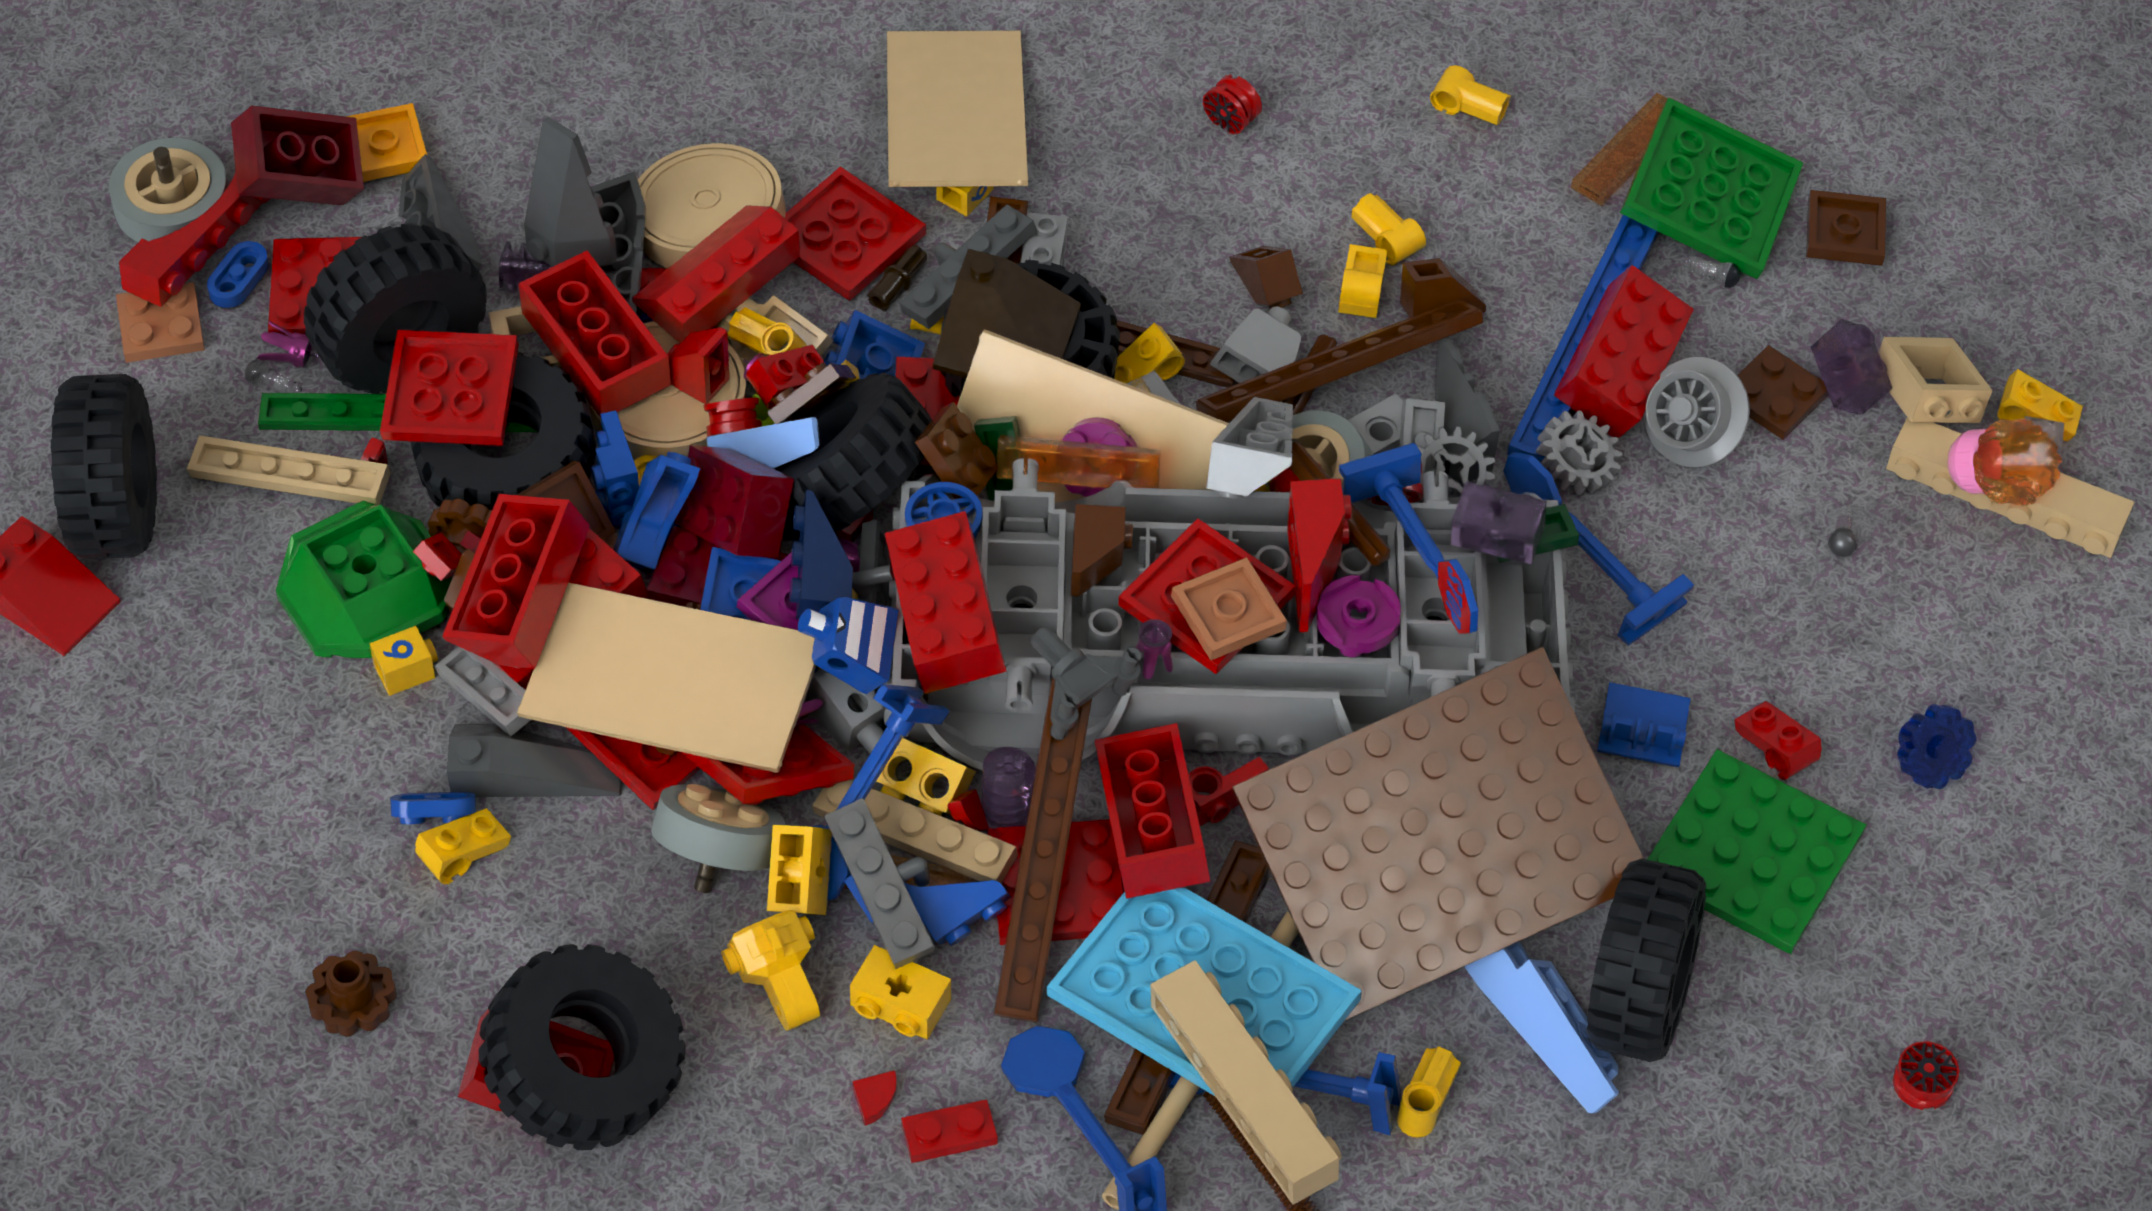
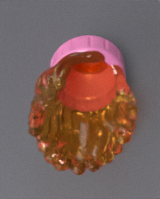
[1947,418,2062,506]

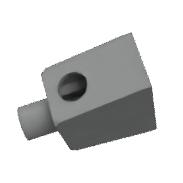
[1210,307,1301,383]
[807,669,885,754]

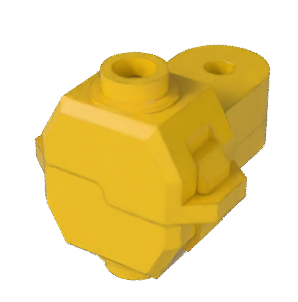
[721,910,820,1031]

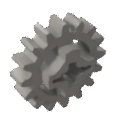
[1536,410,1623,495]
[1417,426,1495,506]

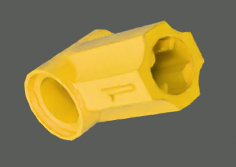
[1430,65,1511,125]
[1351,193,1426,266]
[728,307,807,356]
[1397,1046,1461,1138]

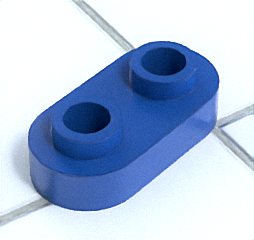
[207,241,269,308]
[390,792,476,824]

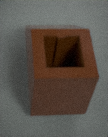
[1400,258,1486,317]

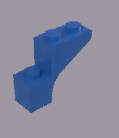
[613,452,700,573]
[843,876,1012,946]

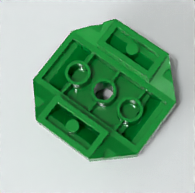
[276,500,453,658]

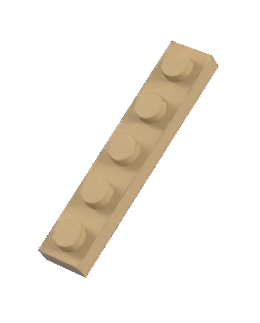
[187,435,391,505]
[812,780,1018,883]

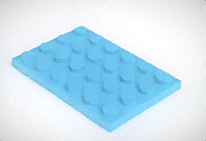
[1047,887,1362,1096]

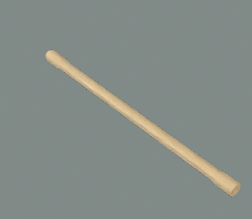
[1102,910,1298,1210]

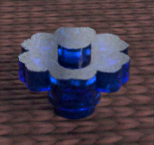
[1897,704,1977,789]

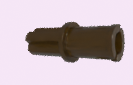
[867,245,927,311]

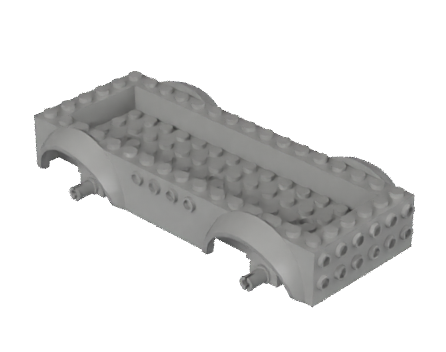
[884,458,1575,776]

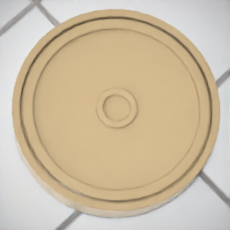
[638,143,786,268]
[588,321,747,460]

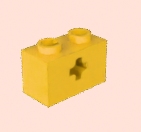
[767,825,832,915]
[850,945,951,1040]

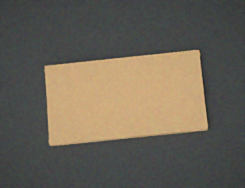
[887,31,1028,187]
[957,329,1229,503]
[517,582,816,773]

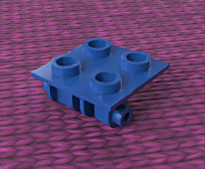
[1597,682,1691,767]

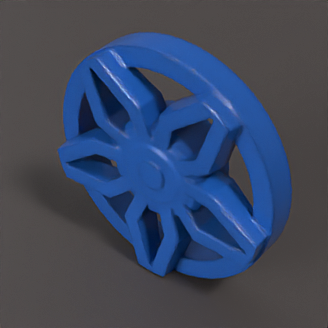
[905,482,983,538]

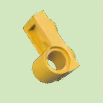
[1338,244,1388,318]
[1114,323,1185,384]
[1997,369,2083,442]
[415,808,511,885]

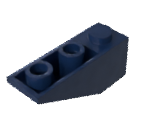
[789,490,853,619]

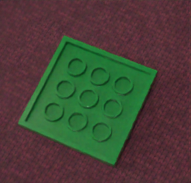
[1620,97,1803,279]
[1647,749,1867,955]

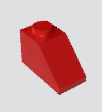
[667,327,730,404]

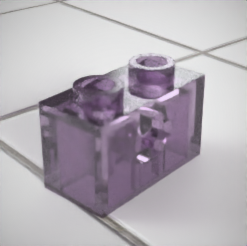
[1811,319,1893,415]
[1451,482,1547,564]

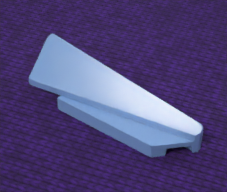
[706,417,820,468]
[1465,941,1619,1113]

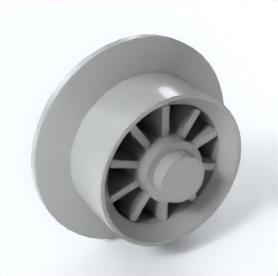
[1644,357,1750,468]

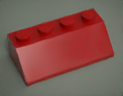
[632,205,800,344]
[442,494,590,669]

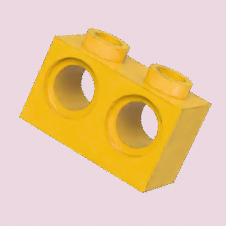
[876,738,976,816]

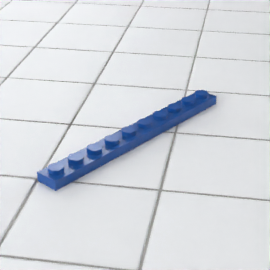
[1507,215,1659,463]

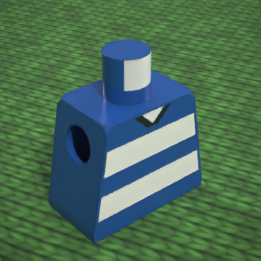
[798,597,899,694]

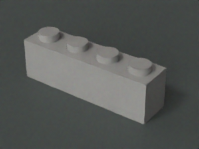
[1206,397,1293,499]

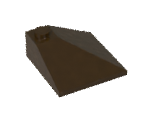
[932,249,1081,378]

